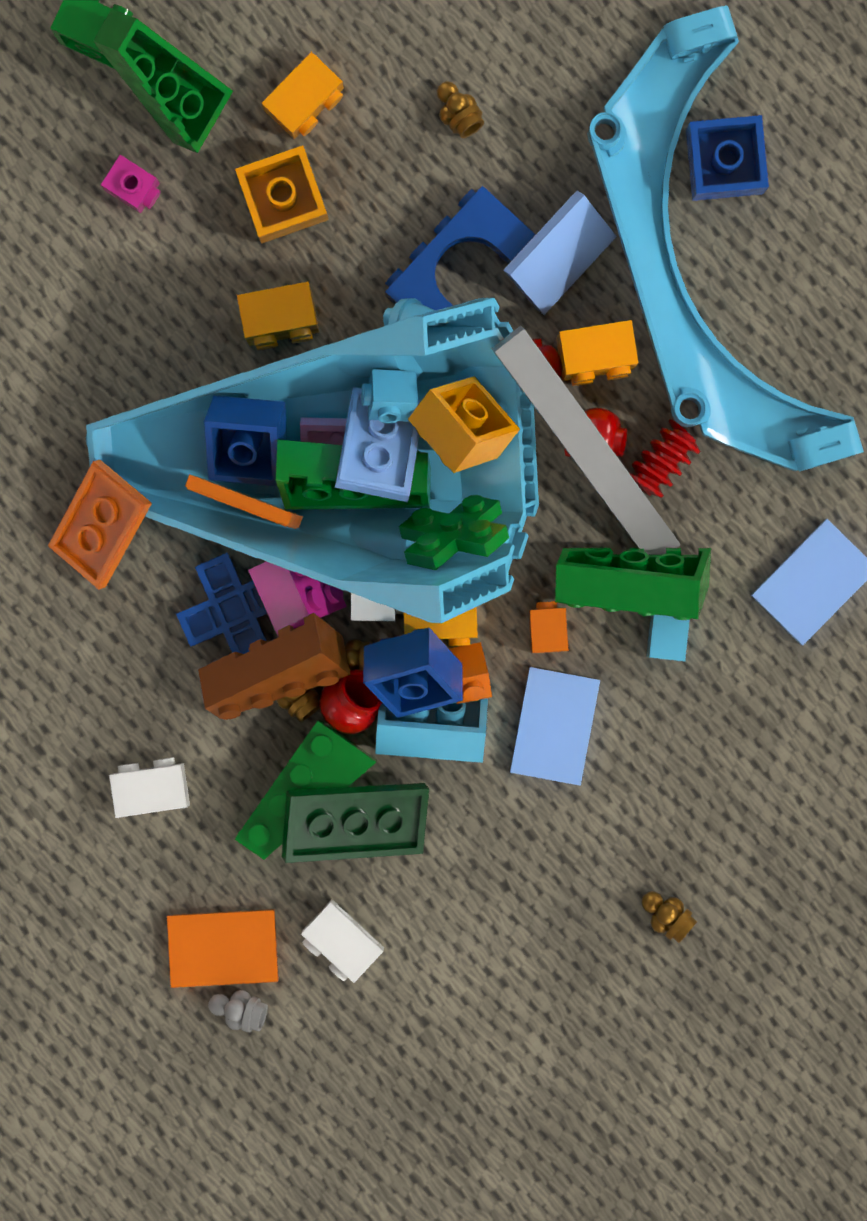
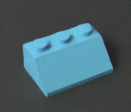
[375,698,488,763]

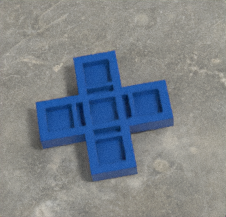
[176,552,267,654]

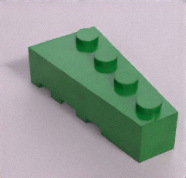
[93,9,233,153]
[276,439,431,510]

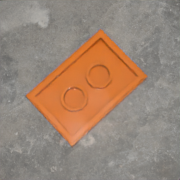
[48,460,152,590]
[185,474,303,529]
[167,909,279,988]

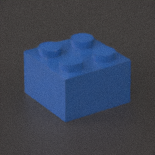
[686,115,769,201]
[204,396,287,486]
[363,628,463,718]

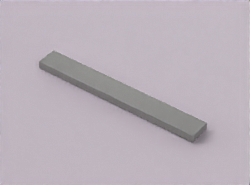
[491,325,681,555]

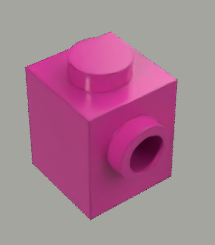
[101,155,161,213]

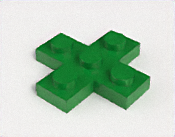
[399,495,509,570]

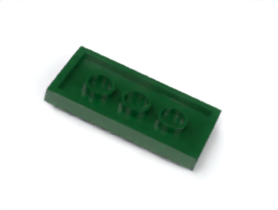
[281,783,429,863]

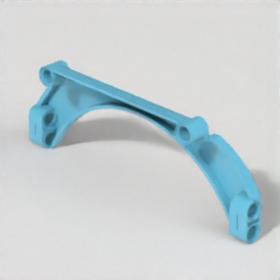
[587,6,864,472]

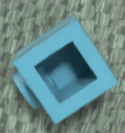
[361,369,418,424]

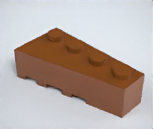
[198,613,350,720]

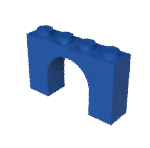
[385,186,536,310]

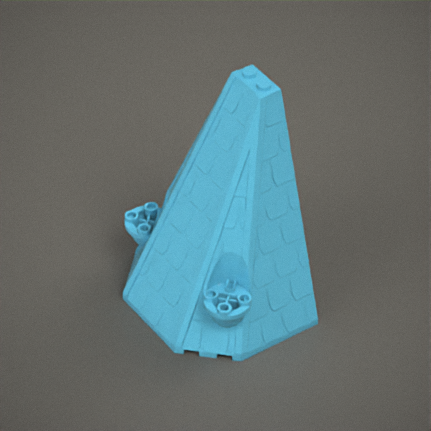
[86,298,539,623]

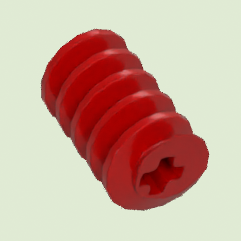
[629,419,701,498]

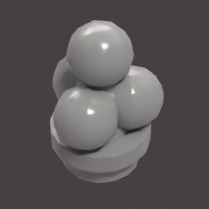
[208,990,268,1033]

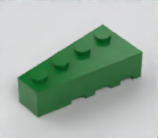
[555,548,711,620]
[235,719,377,860]

